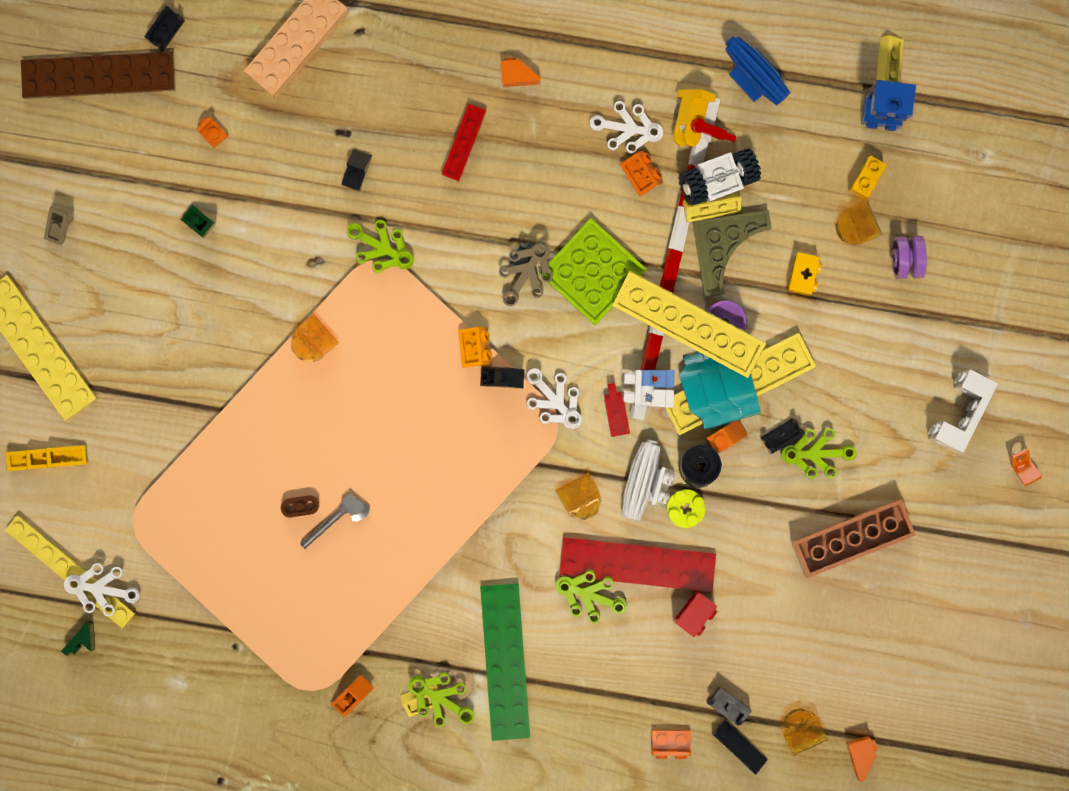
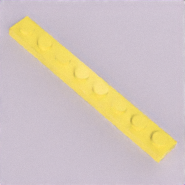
[5,515,136,629]

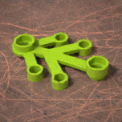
[347,220,414,274]
[781,429,857,479]
[556,570,627,624]
[408,672,474,727]

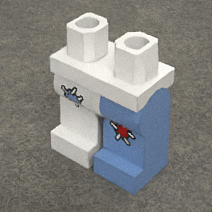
[623,370,675,408]

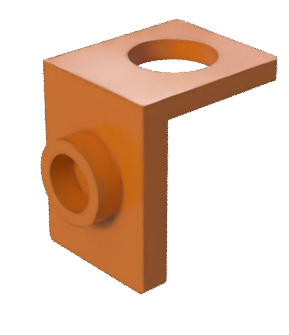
[1011,448,1042,487]

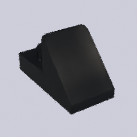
[341,149,372,192]

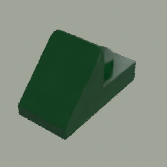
[180,205,216,238]
[61,621,95,656]

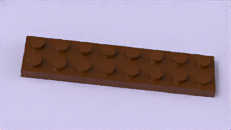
[21,52,176,99]

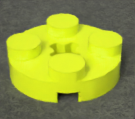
[667,490,705,528]

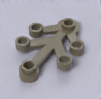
[499,240,553,306]

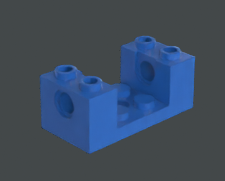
[861,80,916,131]

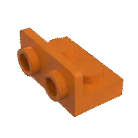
[620,151,664,197]
[651,730,691,759]

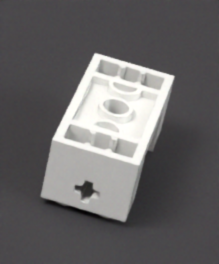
[928,370,998,453]

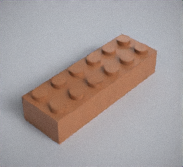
[791,499,916,578]

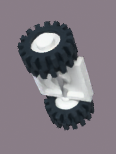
[679,148,761,206]

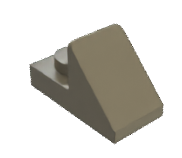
[44,206,73,246]

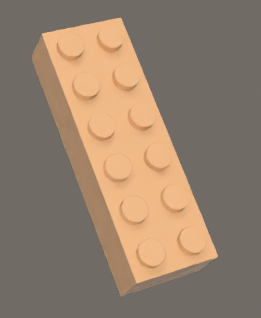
[244,0,349,99]

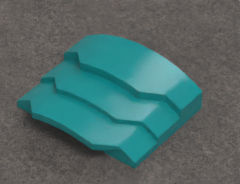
[679,353,761,430]

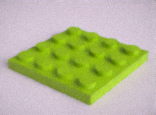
[539,218,647,326]

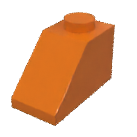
[501,57,541,87]
[705,420,747,453]
[331,675,374,717]
[846,736,878,782]

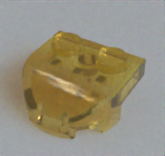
[836,200,882,245]
[291,314,339,362]
[555,472,602,520]
[782,708,828,756]

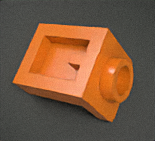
[196,117,228,148]

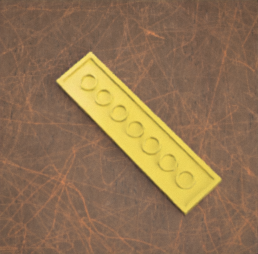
[612,271,766,378]
[0,275,98,421]
[665,333,816,435]

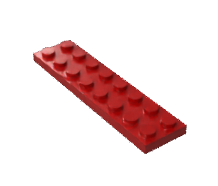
[559,537,716,592]

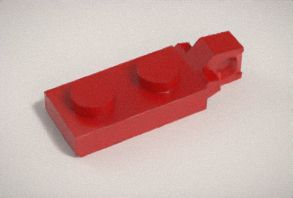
[604,383,630,437]

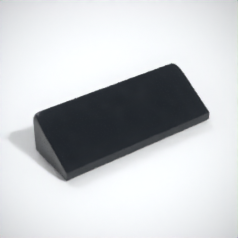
[712,720,768,775]

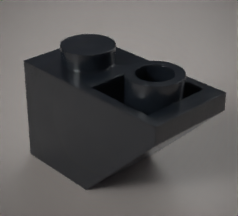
[480,367,525,389]

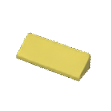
[876,35,904,83]
[683,191,741,222]

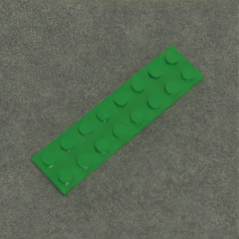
[480,583,530,741]

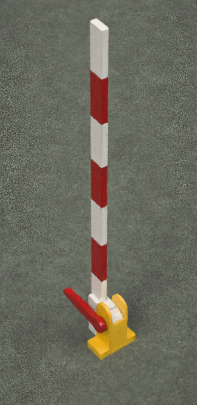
[629,89,736,420]

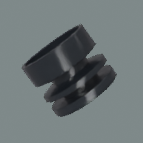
[679,445,722,488]

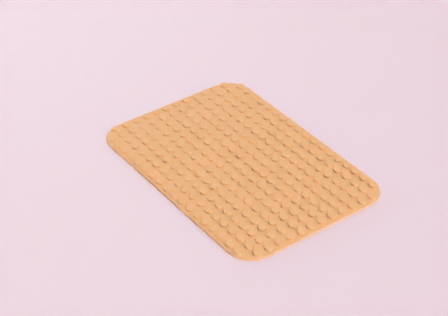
[132,259,558,691]

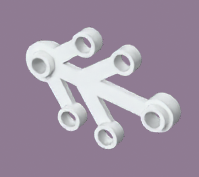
[590,101,663,154]
[526,368,582,429]
[64,563,140,617]

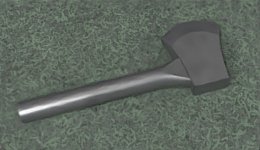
[300,493,370,549]

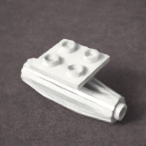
[622,439,675,521]

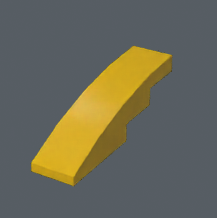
[5,445,87,472]

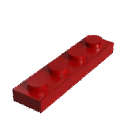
[441,104,487,182]

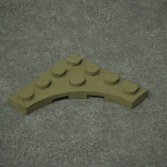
[692,210,772,297]

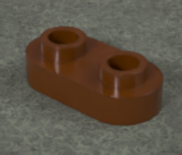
[281,495,320,518]

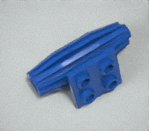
[725,36,791,106]

